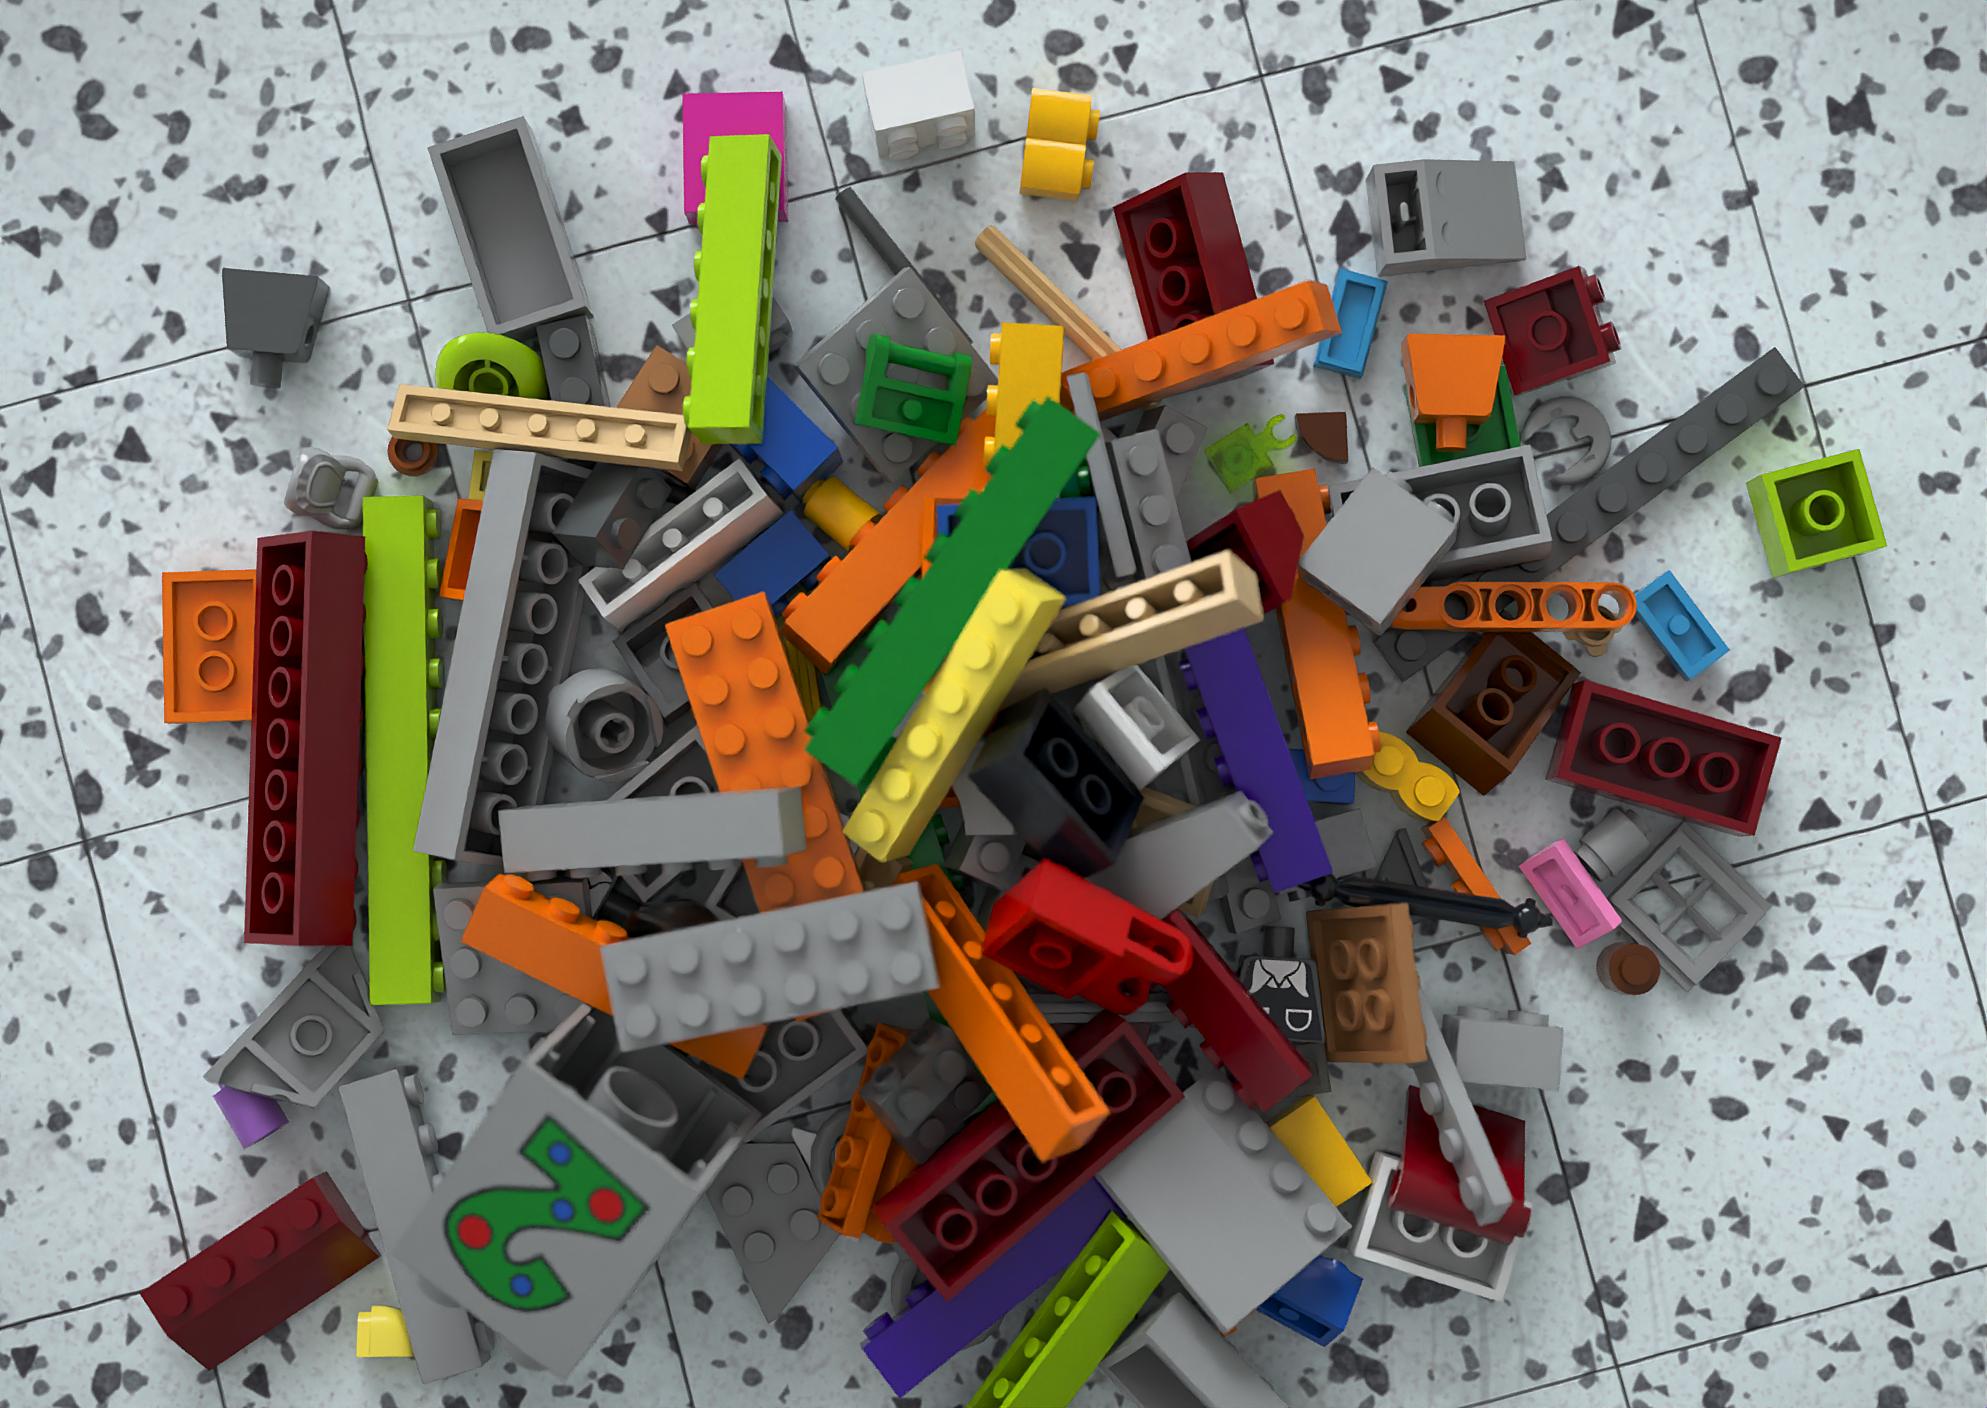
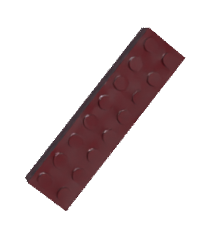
[244,531,368,946]

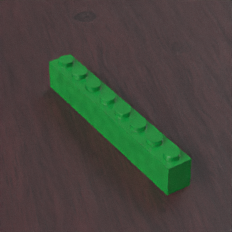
[804,396,1101,786]

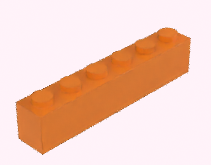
[1060,280,1342,422]
[781,408,996,675]
[1253,468,1381,779]
[890,863,1109,1162]
[460,873,772,1079]

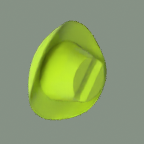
[435,332,549,400]

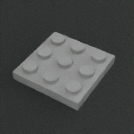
[793,267,998,483]
[433,877,592,1035]

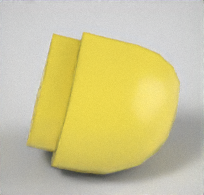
[356,1305,415,1358]

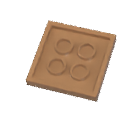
[1306,903,1427,1063]

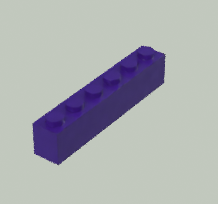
[1179,628,1333,893]
[860,1176,1127,1399]

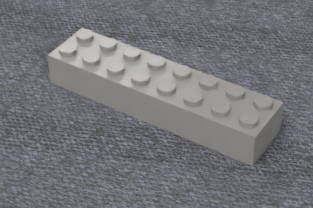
[413,449,592,868]

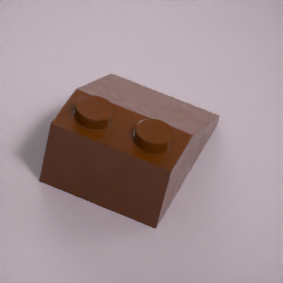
[1406,609,1581,796]

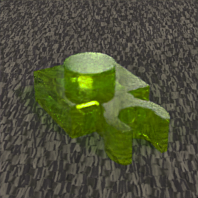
[1204,414,1298,493]

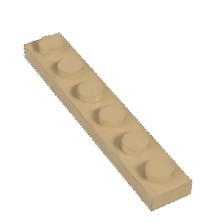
[387,384,692,471]

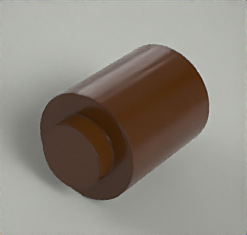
[1596,942,1660,995]

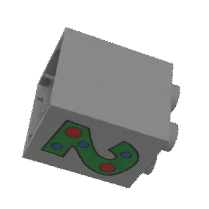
[391,1002,763,1382]

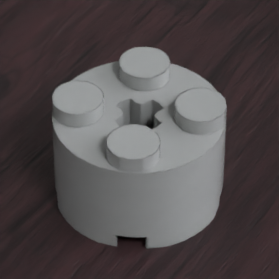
[545,668,663,783]

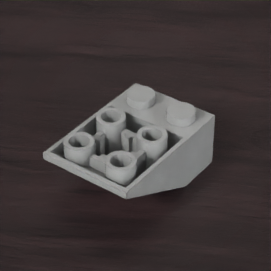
[1366,159,1526,277]

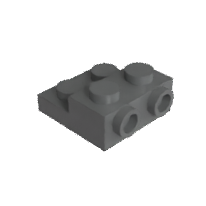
[612,582,714,724]
[858,1018,992,1166]

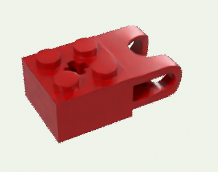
[980,859,1193,1016]

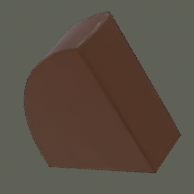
[1294,412,1348,464]

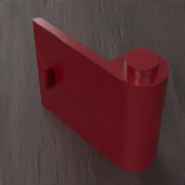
[1387,1085,1531,1245]

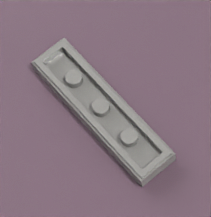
[1067,372,1137,583]

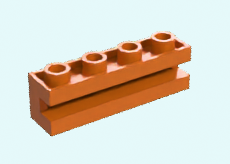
[817,1022,918,1244]

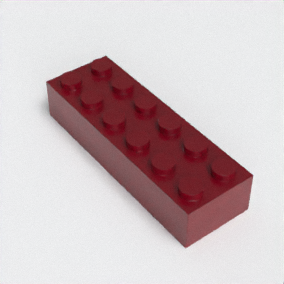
[870,1008,1185,1302]

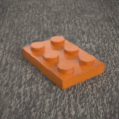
[162,569,256,724]

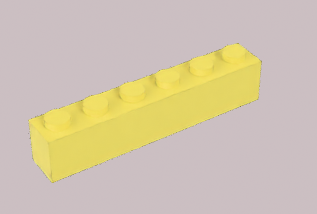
[842,568,1066,863]

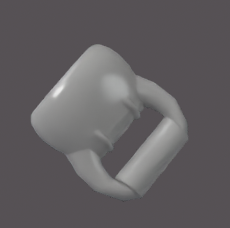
[284,447,378,530]

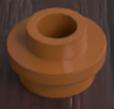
[388,437,439,477]

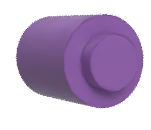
[213,1085,289,1149]

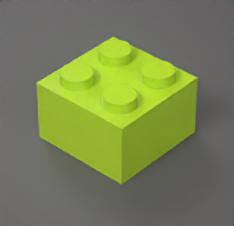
[1746,449,1887,578]

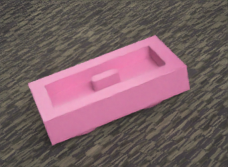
[1518,838,1622,949]

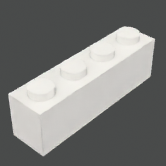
[578,458,784,633]

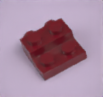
[1484,266,1621,396]

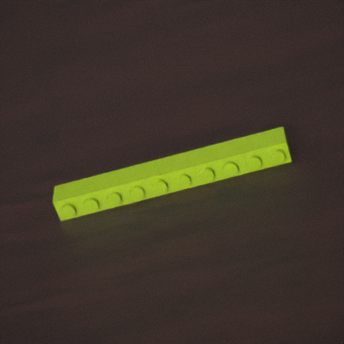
[363,495,447,1005]

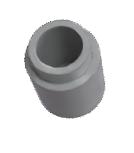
[1574,808,1650,882]

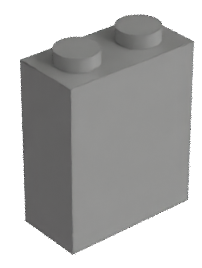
[1297,467,1457,636]

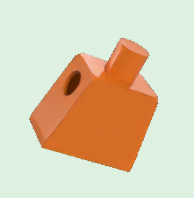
[1401,333,1505,452]

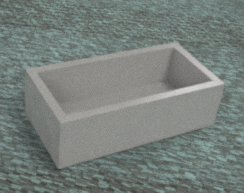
[427,116,594,342]
[1098,1293,1289,1408]

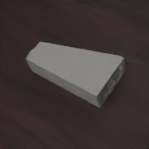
[1085,791,1274,920]

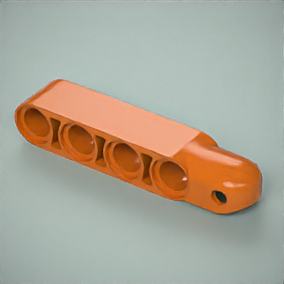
[1389,582,1637,632]

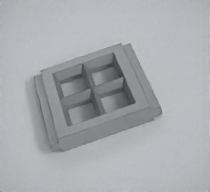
[1607,821,1772,992]

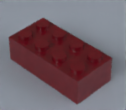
[1545,680,1782,837]

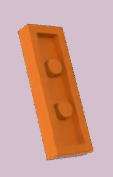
[1421,817,1532,955]

